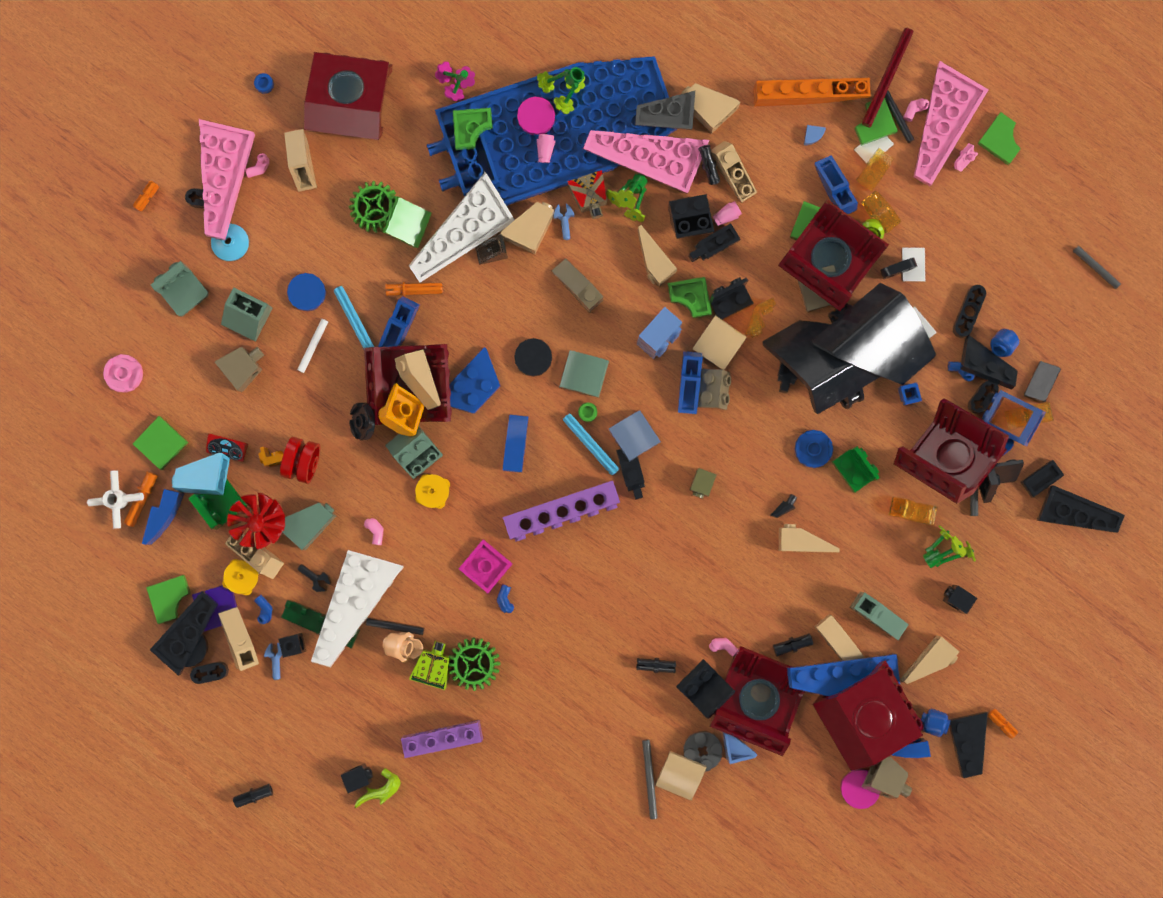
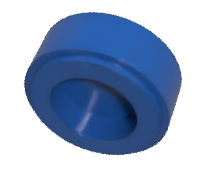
[254,73,274,94]

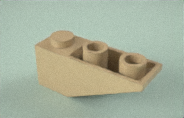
[711,141,757,203]
[225,533,284,579]
[218,607,259,671]

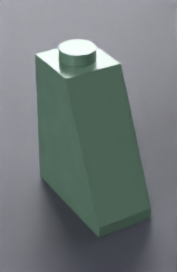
[282,503,336,550]

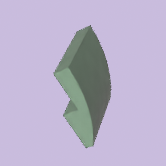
[559,350,609,398]

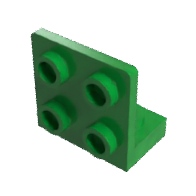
[832,446,880,493]
[188,478,247,530]

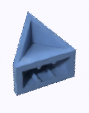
[723,732,757,764]

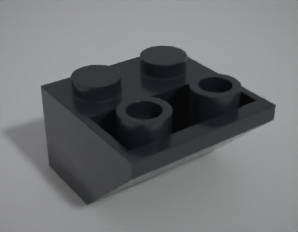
[668,194,714,239]

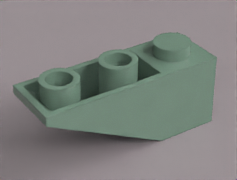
[849,592,909,640]

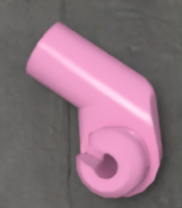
[903,98,929,122]
[364,518,384,545]
[709,638,738,657]

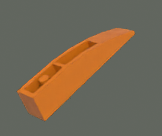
[753,78,871,107]

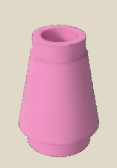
[537,134,555,163]
[713,201,742,226]

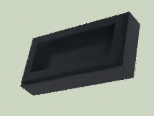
[1021,460,1064,498]

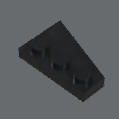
[960,335,1018,390]
[949,711,988,778]

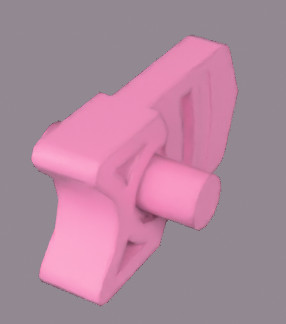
[954,143,978,171]

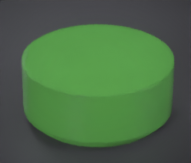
[578,402,597,422]

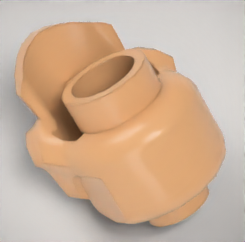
[383,632,424,662]

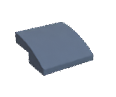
[608,410,661,462]

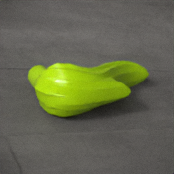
[355,768,401,808]

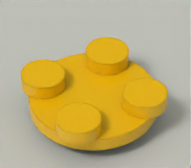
[415,474,450,509]
[222,559,259,596]

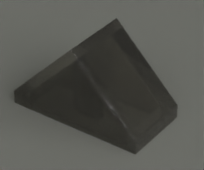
[475,234,508,265]

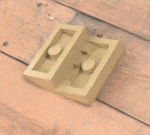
[693,315,747,370]
[655,751,706,800]

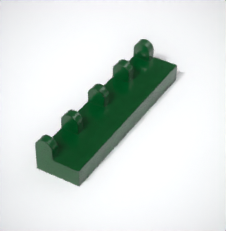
[281,600,360,648]

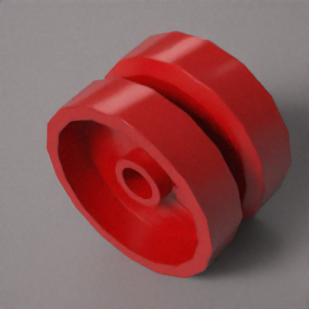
[280,436,320,484]

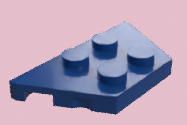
[449,347,501,414]

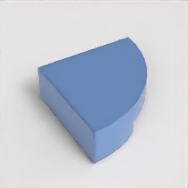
[804,125,826,145]

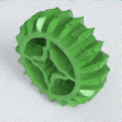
[349,181,398,233]
[448,637,501,691]

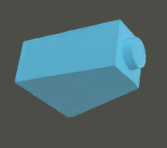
[172,453,230,495]

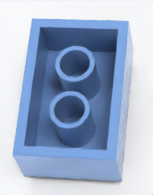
[637,307,682,359]

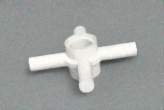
[87,471,144,529]

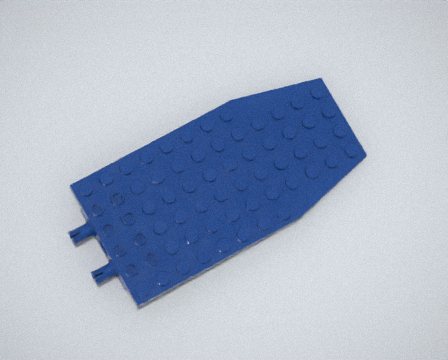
[427,56,677,206]

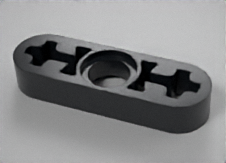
[953,285,986,338]

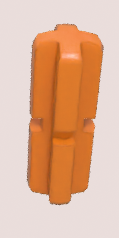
[133,181,159,212]
[988,709,1018,739]

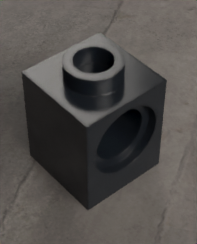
[943,585,977,614]
[278,633,306,658]
[340,763,373,793]

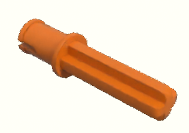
[385,282,443,297]
[124,471,158,527]

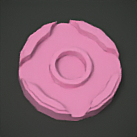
[103,354,143,393]

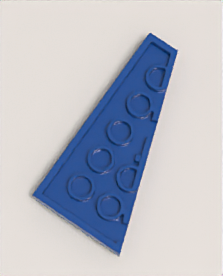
[787,654,900,696]

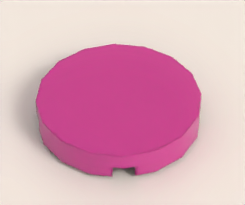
[517,96,555,135]
[840,769,879,809]

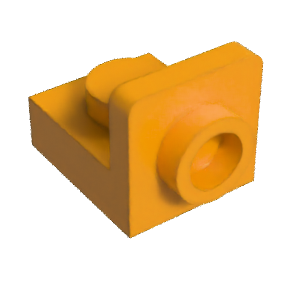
[258,446,283,467]

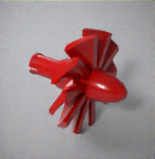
[227,492,285,549]

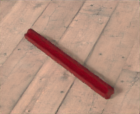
[862,28,914,128]

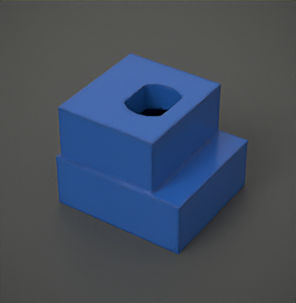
[898,382,922,406]

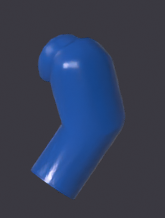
[948,361,975,381]
[497,584,514,613]
[254,595,273,624]

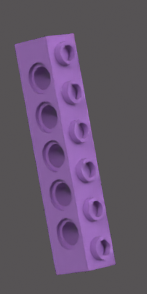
[503,481,620,542]

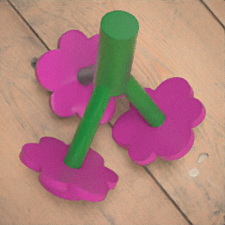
[435,61,475,101]

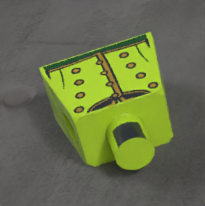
[409,641,451,690]

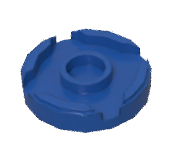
[287,273,326,311]
[794,430,833,468]

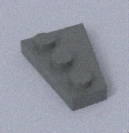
[635,90,696,130]

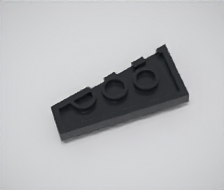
[1037,485,1125,533]
[150,591,218,676]

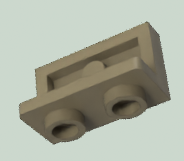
[698,369,731,410]

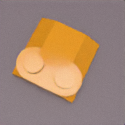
[379,383,424,437]

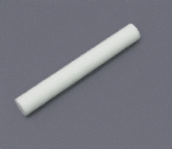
[297,319,328,373]

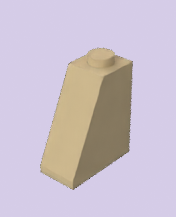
[681,83,740,134]
[284,129,317,192]
[500,202,555,254]

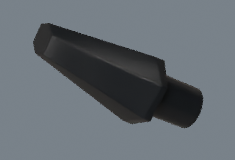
[771,494,797,518]

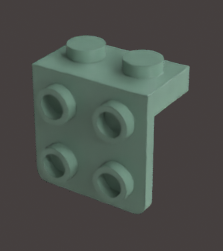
[151,261,209,317]

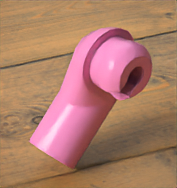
[245,153,269,178]

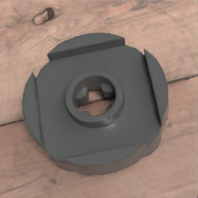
[683,731,722,771]

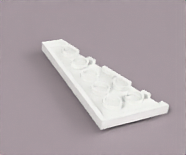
[409,172,515,282]
[311,550,404,668]

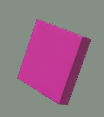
[459,539,513,593]

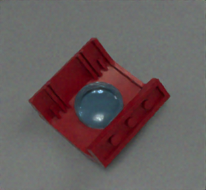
[304,52,393,140]
[778,199,889,311]
[709,646,805,756]

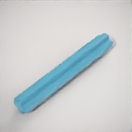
[334,286,374,349]
[563,413,619,475]

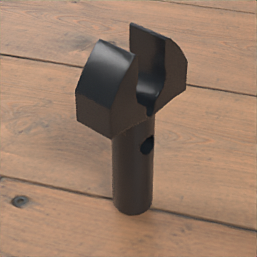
[297,564,331,592]

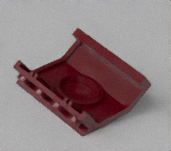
[364,344,452,425]
[893,398,1009,504]
[812,660,924,771]

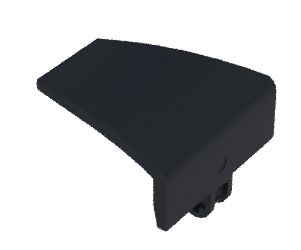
[812,283,936,385]
[762,320,881,414]

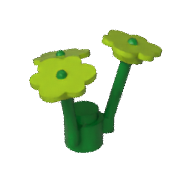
[537,67,585,114]
[606,173,648,222]
[923,525,976,568]

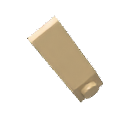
[637,225,677,287]
[395,350,441,410]
[779,524,840,552]
[900,635,959,684]

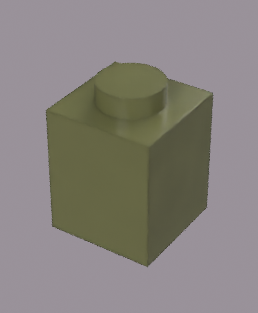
[689,468,717,499]

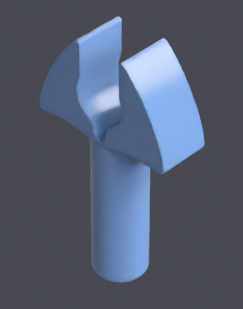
[554,203,574,240]
[264,643,282,680]

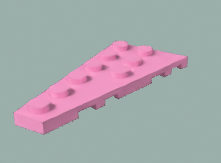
[914,61,988,187]
[199,119,255,241]
[583,130,709,194]

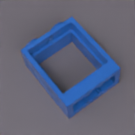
[982,390,1046,446]

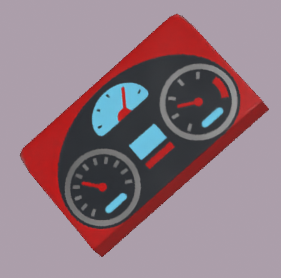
[206,433,248,462]

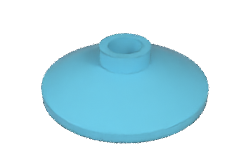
[211,224,249,261]

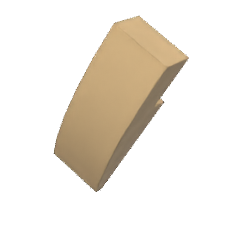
[814,614,865,661]

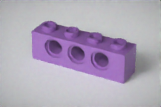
[401,720,483,758]

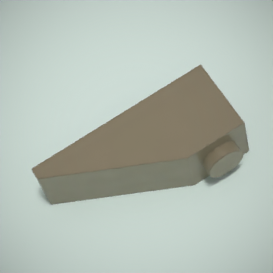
[552,258,604,313]

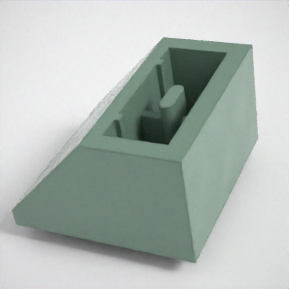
[221,287,273,342]
[385,425,443,479]

